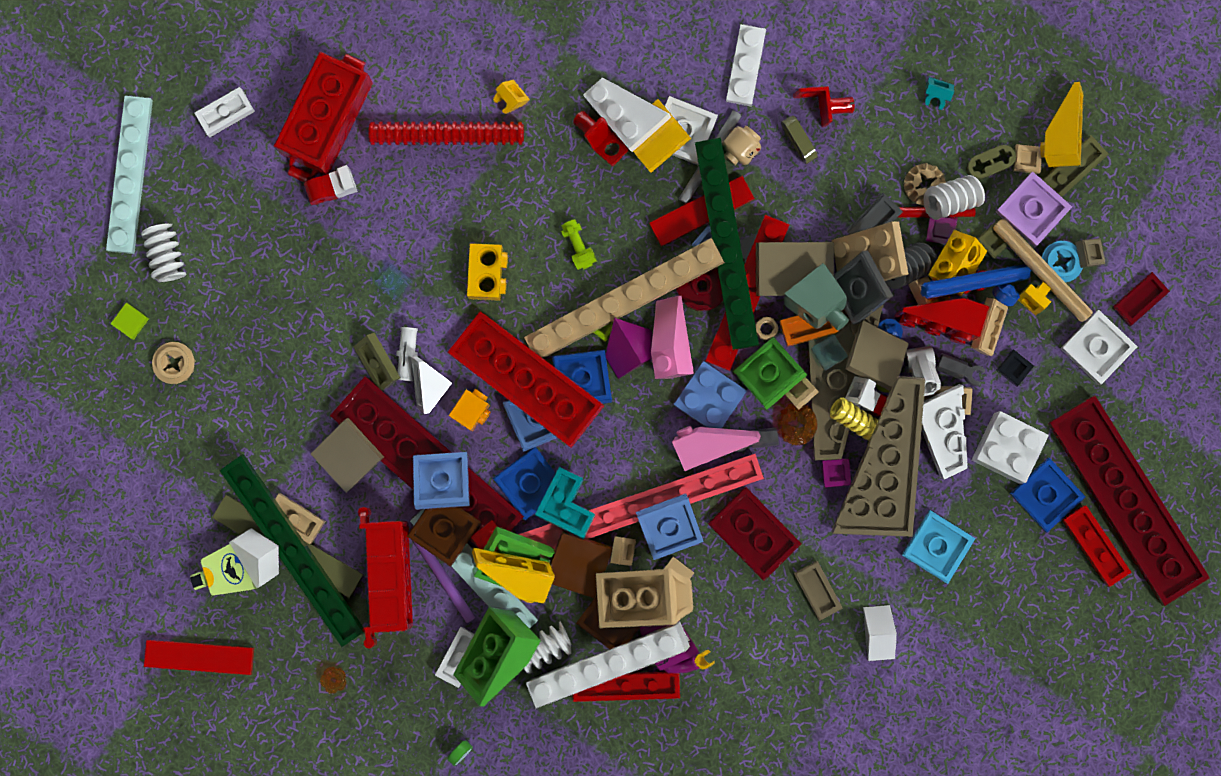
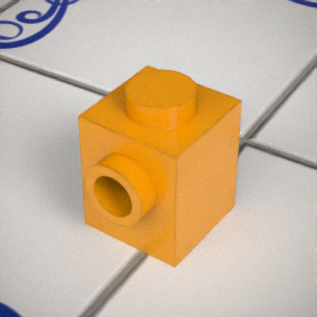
[449,389,491,432]

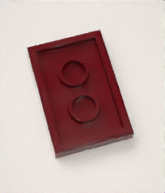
[708,487,802,581]

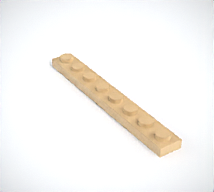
[524,238,724,358]

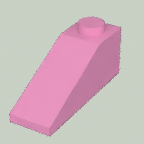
[651,296,694,379]
[672,426,761,471]

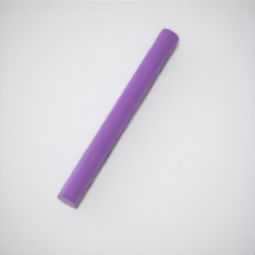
[412,540,476,623]

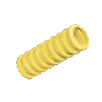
[830,397,878,441]

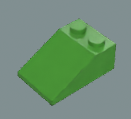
[453,607,541,707]

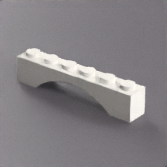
[526,621,690,708]

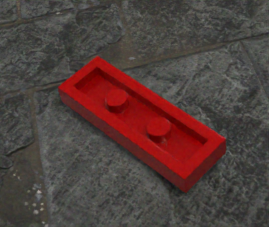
[1062,505,1132,587]

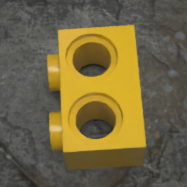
[928,230,987,296]
[467,244,508,301]

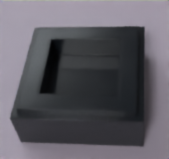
[996,349,1034,387]

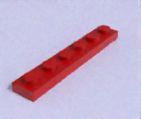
[705,215,790,371]

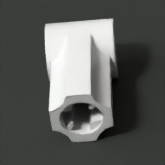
[905,346,941,396]

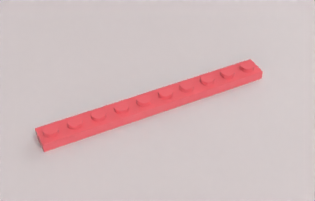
[518,454,764,550]

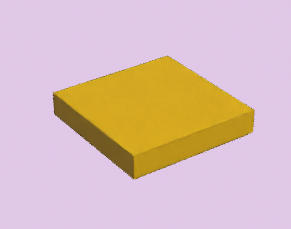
[633,99,691,173]

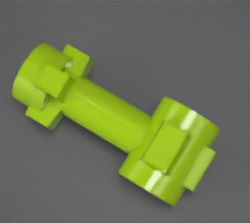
[561,219,597,270]

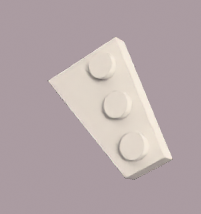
[583,78,671,152]
[921,384,968,479]

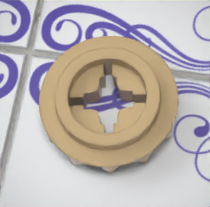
[904,163,946,205]
[152,342,196,384]

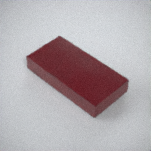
[1112,272,1170,327]

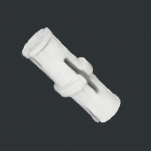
[396,327,418,381]

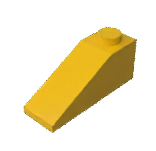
[1040,82,1083,167]
[472,548,555,604]

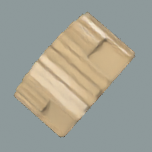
[755,317,779,341]

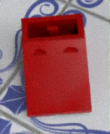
[894,298,990,345]

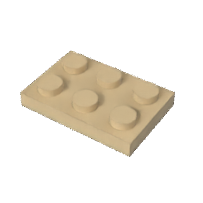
[832,221,908,281]

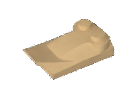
[596,569,693,628]

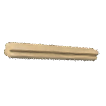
[993,219,1093,322]

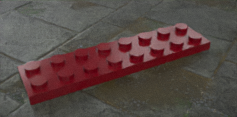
[330,376,524,549]
[1048,395,1210,606]

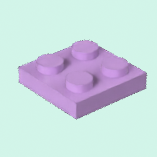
[996,172,1072,247]

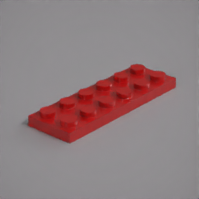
[447,311,604,448]

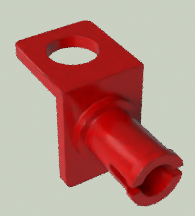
[793,86,855,127]
[573,111,629,166]

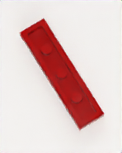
[649,176,755,247]
[144,640,254,675]
[573,671,680,702]

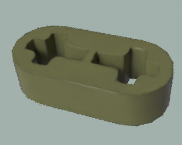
[781,115,818,164]
[966,145,1016,180]

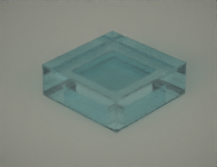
[374,264,412,301]
[811,334,848,371]

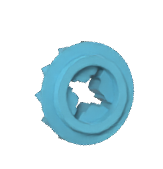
[1042,241,1083,282]

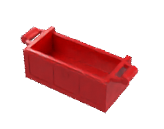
[274,52,373,183]
[358,507,413,648]

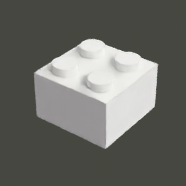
[972,411,1049,484]

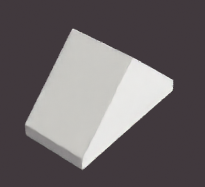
[411,356,452,414]
[229,528,279,588]
[863,605,897,661]

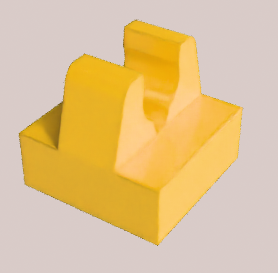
[493,80,530,114]
[1018,281,1052,316]

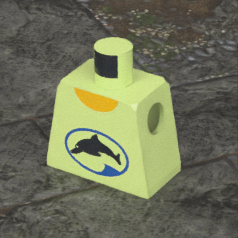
[190,544,257,596]

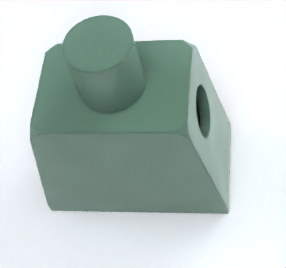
[784,263,849,330]

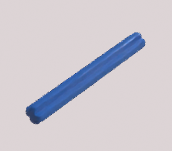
[920,264,1031,299]

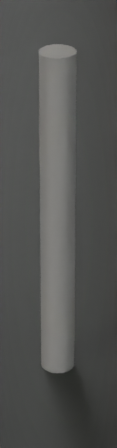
[679,111,741,204]

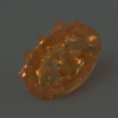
[776,404,817,445]

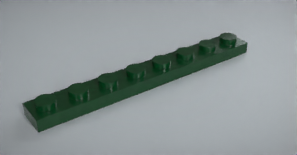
[695,137,759,350]
[219,454,364,647]

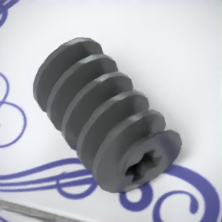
[885,243,937,289]

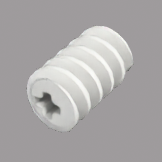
[924,175,985,220]
[141,224,186,282]
[523,621,572,674]

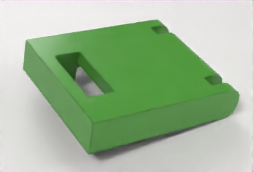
[472,526,555,587]

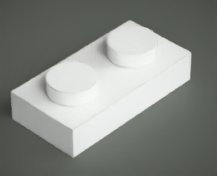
[195,87,255,137]
[435,627,474,688]

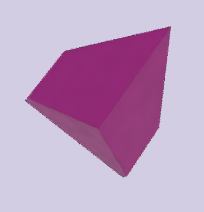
[606,317,653,379]

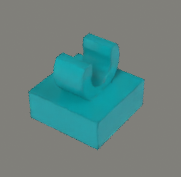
[925,77,954,110]

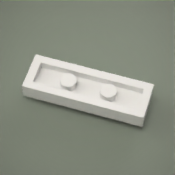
[726,24,766,106]

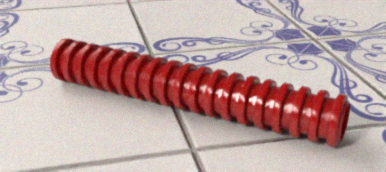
[368,121,524,145]

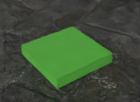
[733,337,807,410]

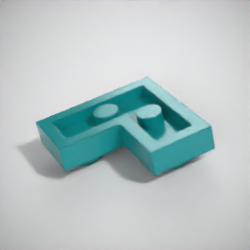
[535,467,596,539]

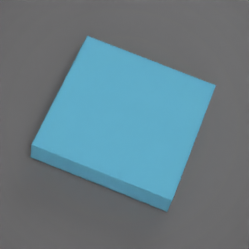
[902,510,976,584]

